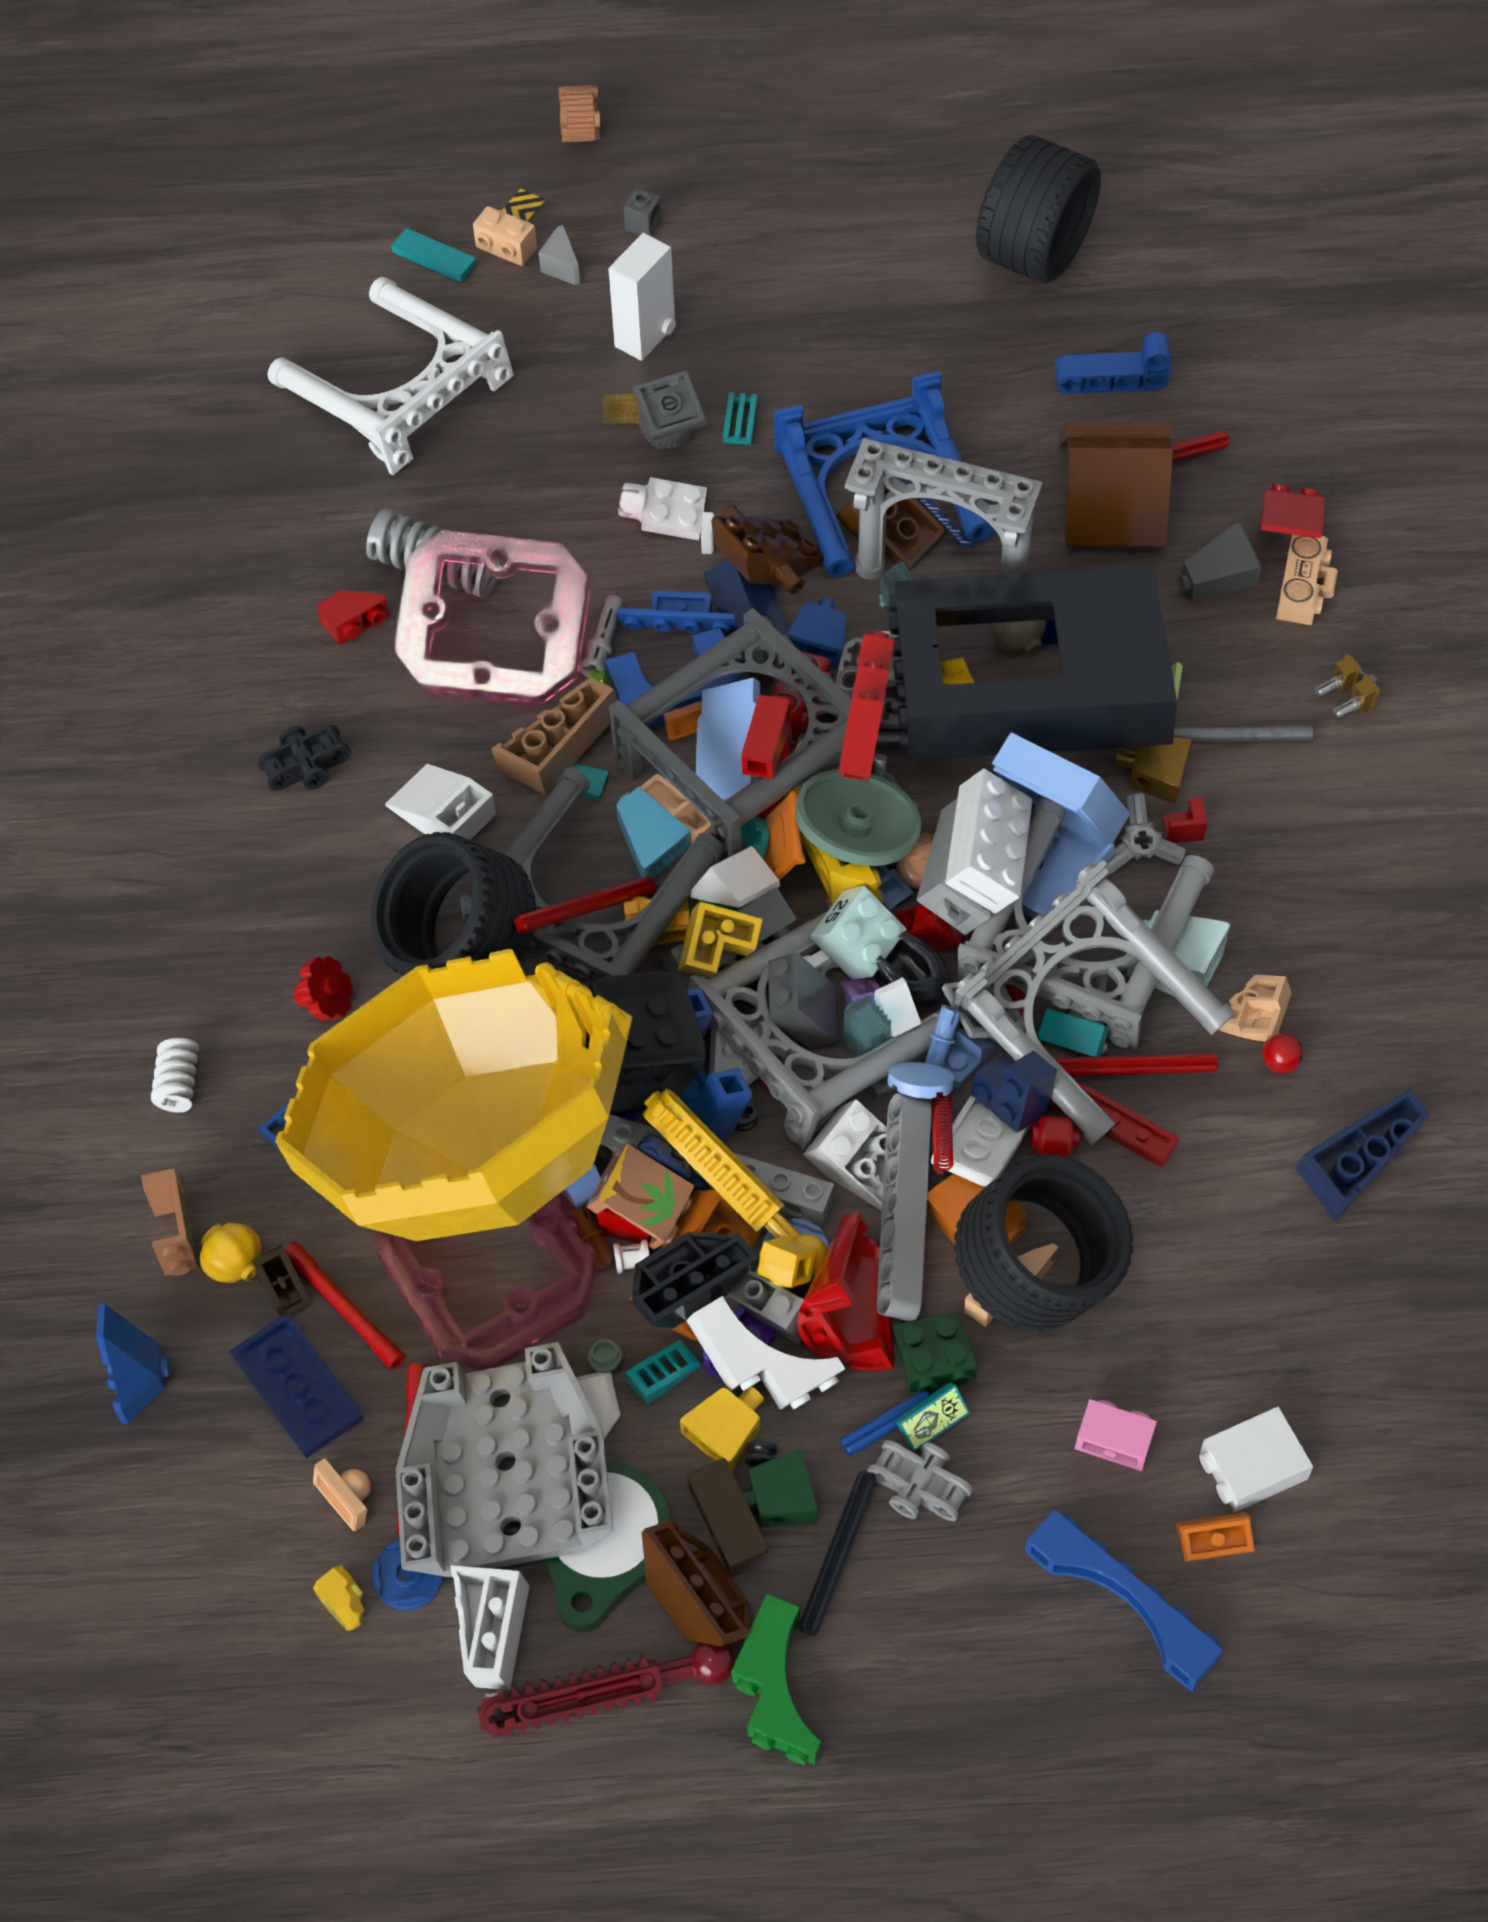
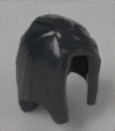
[876,931,949,1005]

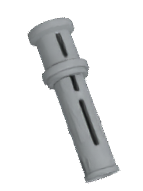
[579,595,624,679]

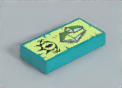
[894,1382,970,1452]

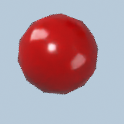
[1261,1032,1304,1074]

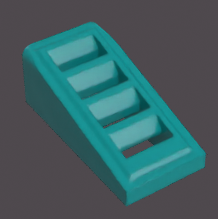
[625,1340,701,1407]

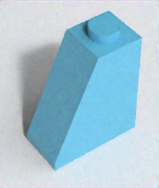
[616,787,692,879]

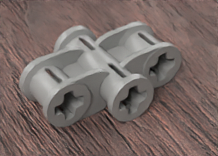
[867,1440,973,1521]

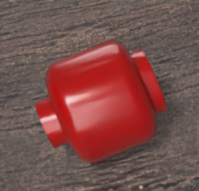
[1030,1115,1080,1157]

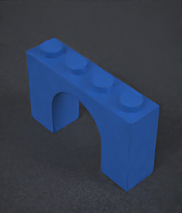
[605,628,742,729]
[678,988,752,1141]

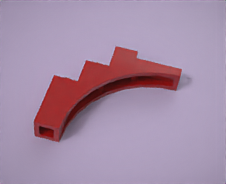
[838,631,895,782]

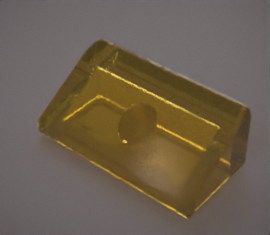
[602,394,640,424]

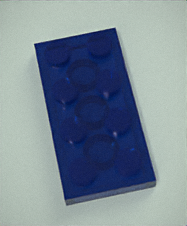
[229,1312,364,1459]

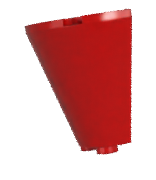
[797,1211,894,1371]

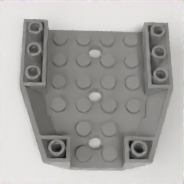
[396,1342,613,1577]

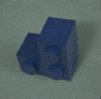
[970,1050,1057,1133]

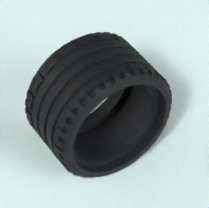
[975,134,1101,284]
[371,832,536,976]
[954,1154,1133,1332]

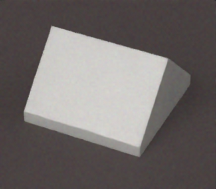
[690,846,780,908]

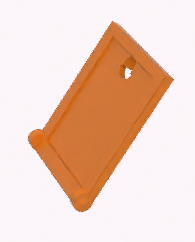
[763,792,805,880]

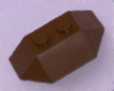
[641,1520,750,1646]

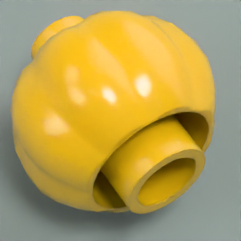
[200,1222,262,1283]

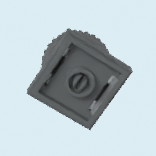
[632,370,707,449]

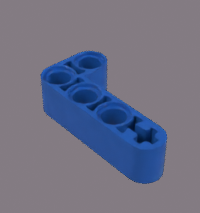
[1054,332,1171,394]

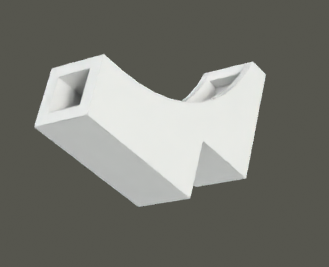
[686,1296,845,1410]

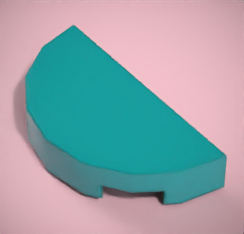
[741,816,769,859]

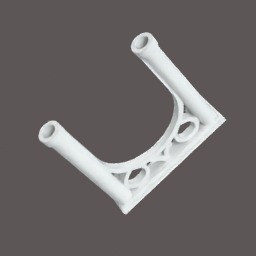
[268,277,514,475]

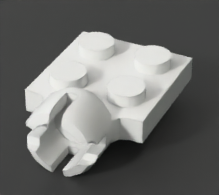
[618,477,707,541]

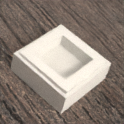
[701,512,714,554]

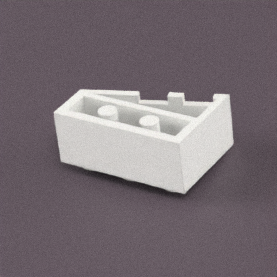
[451,1565,530,1690]

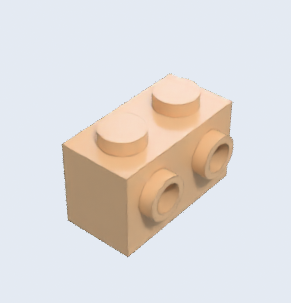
[473,206,537,267]

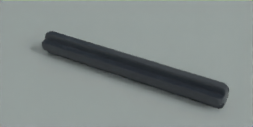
[799,1471,876,1636]

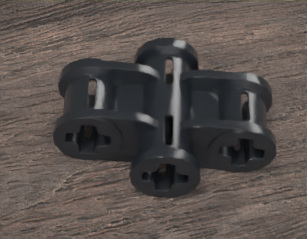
[257,725,351,791]

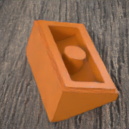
[1176,1512,1255,1562]

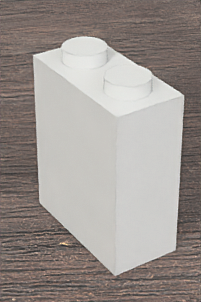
[1199,1407,1313,1513]

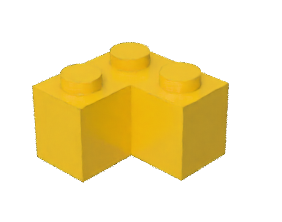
[678,902,763,978]

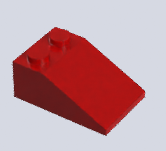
[1259,483,1325,538]

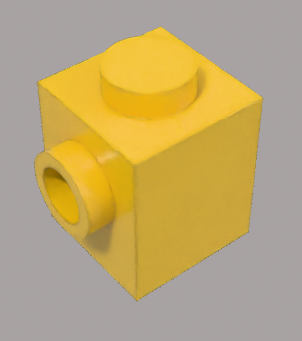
[758,1236,816,1288]

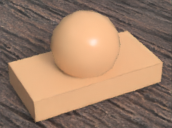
[313,1458,371,1532]

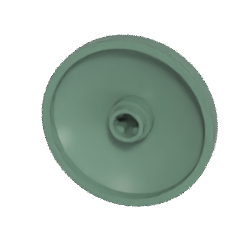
[795,769,921,866]

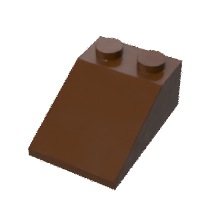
[836,486,946,570]

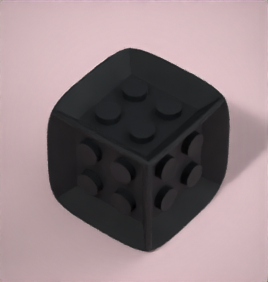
[585,972,705,1113]

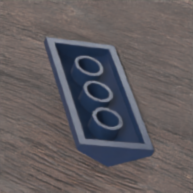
[704,559,788,663]

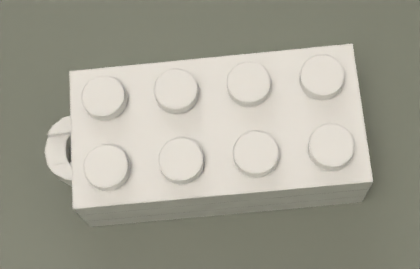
[945,768,1033,914]

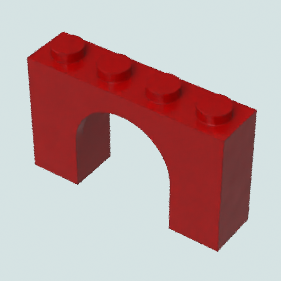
[741,695,793,819]

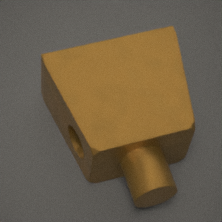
[1115,737,1191,804]

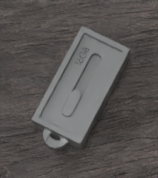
[916,798,991,935]

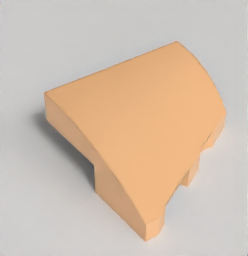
[1218,975,1292,1042]

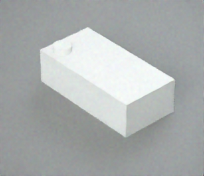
[609,233,676,361]

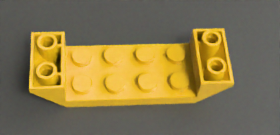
[784,740,883,904]

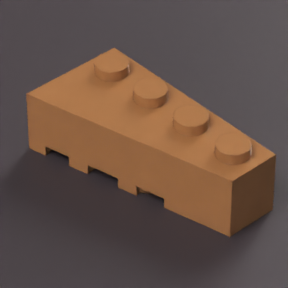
[491,677,617,796]

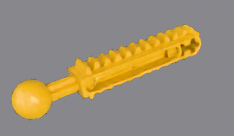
[643,1089,827,1276]

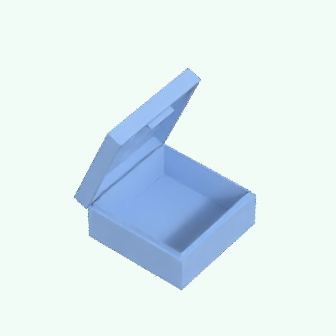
[992,733,1131,919]

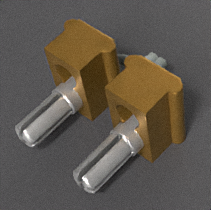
[1315,654,1380,718]

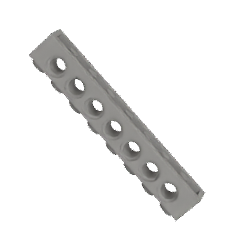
[595,1114,834,1230]

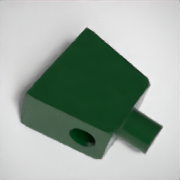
[742,1448,818,1527]

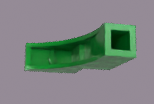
[731,1593,821,1765]

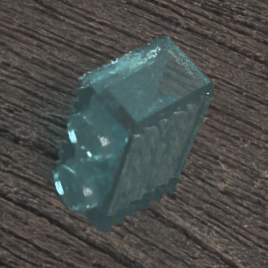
[843,996,892,1057]

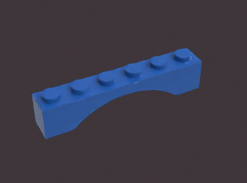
[1025,1509,1223,1692]

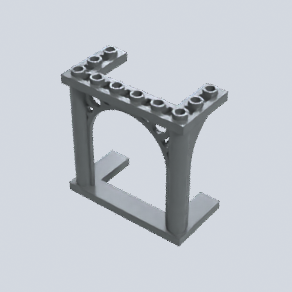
[609,608,875,863]

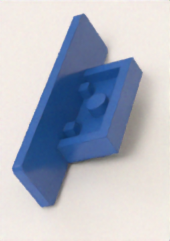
[616,590,739,635]

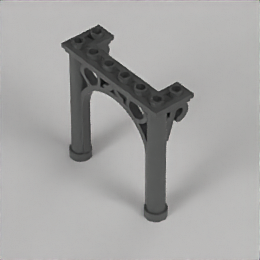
[460,767,725,982]

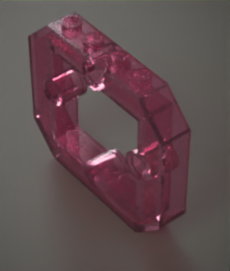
[394,530,591,706]
[373,1196,597,1370]

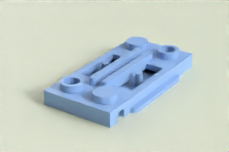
[696,678,760,801]

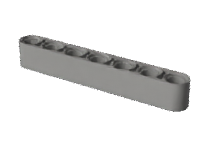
[876,1093,931,1321]

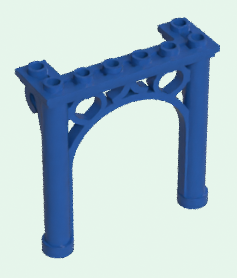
[774,371,995,578]

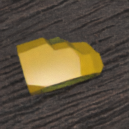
[313,1565,365,1631]

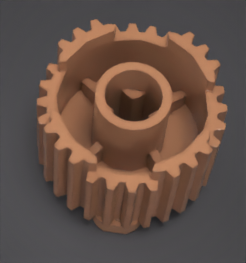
[559,85,600,142]

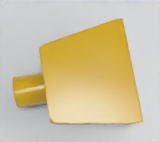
[680,1387,764,1472]

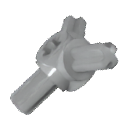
[1106,793,1185,874]

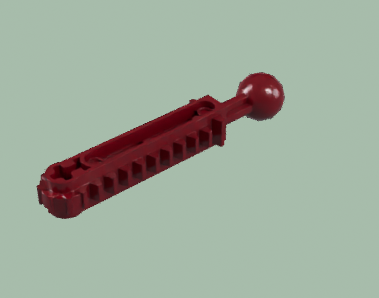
[477,1642,735,1738]

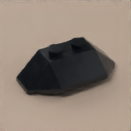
[631,1232,760,1328]

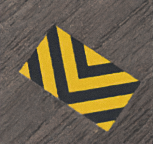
[501,189,545,221]

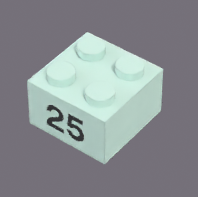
[810,886,906,980]

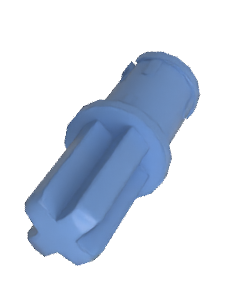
[925,1005,962,1068]

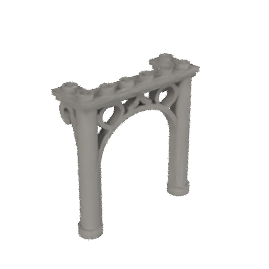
[845,438,1043,580]
[958,798,1214,1050]
[954,860,1236,1146]
[688,904,961,1150]

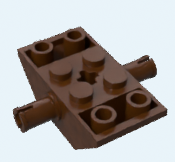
[711,504,824,595]

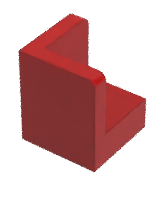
[1162,797,1207,843]

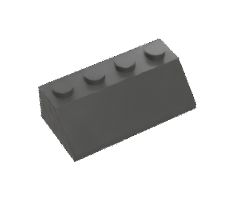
[657,887,797,988]

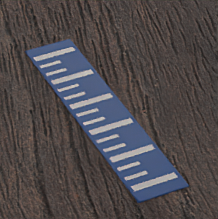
[902,481,976,547]

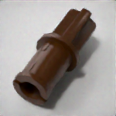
[570,1205,616,1271]

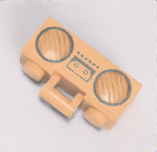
[1276,535,1338,625]

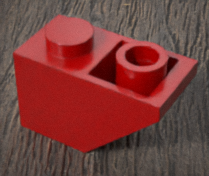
[316,590,390,645]
[895,905,963,951]

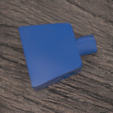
[787,598,846,669]

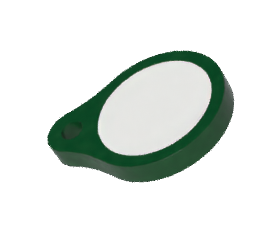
[542,1461,670,1632]

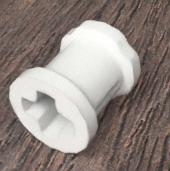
[613,1239,649,1274]

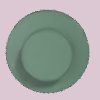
[588,1339,622,1373]

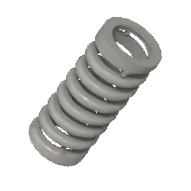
[366,508,503,599]

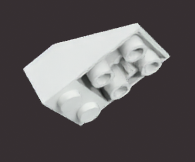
[385,764,496,840]
[803,1099,887,1211]

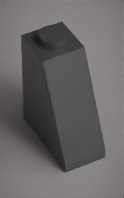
[1179,522,1262,603]

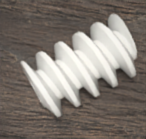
[151,1038,199,1113]

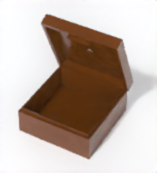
[1059,422,1173,546]

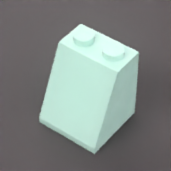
[1126,910,1230,996]

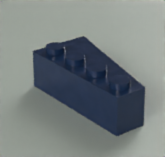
[1296,1088,1430,1222]

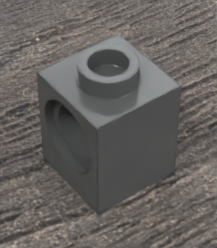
[623,188,662,236]

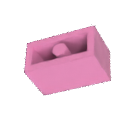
[1075,1399,1157,1471]

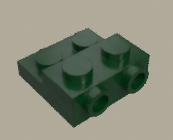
[892,1311,977,1393]

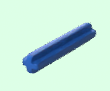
[840,1390,930,1456]

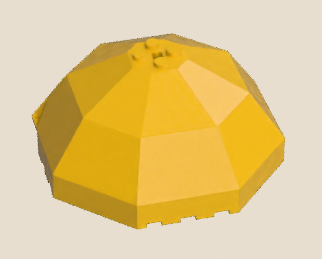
[275,949,633,1241]

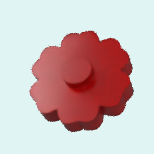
[293,956,353,1021]

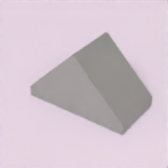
[539,225,580,285]

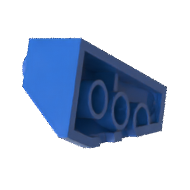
[96,1304,171,1424]

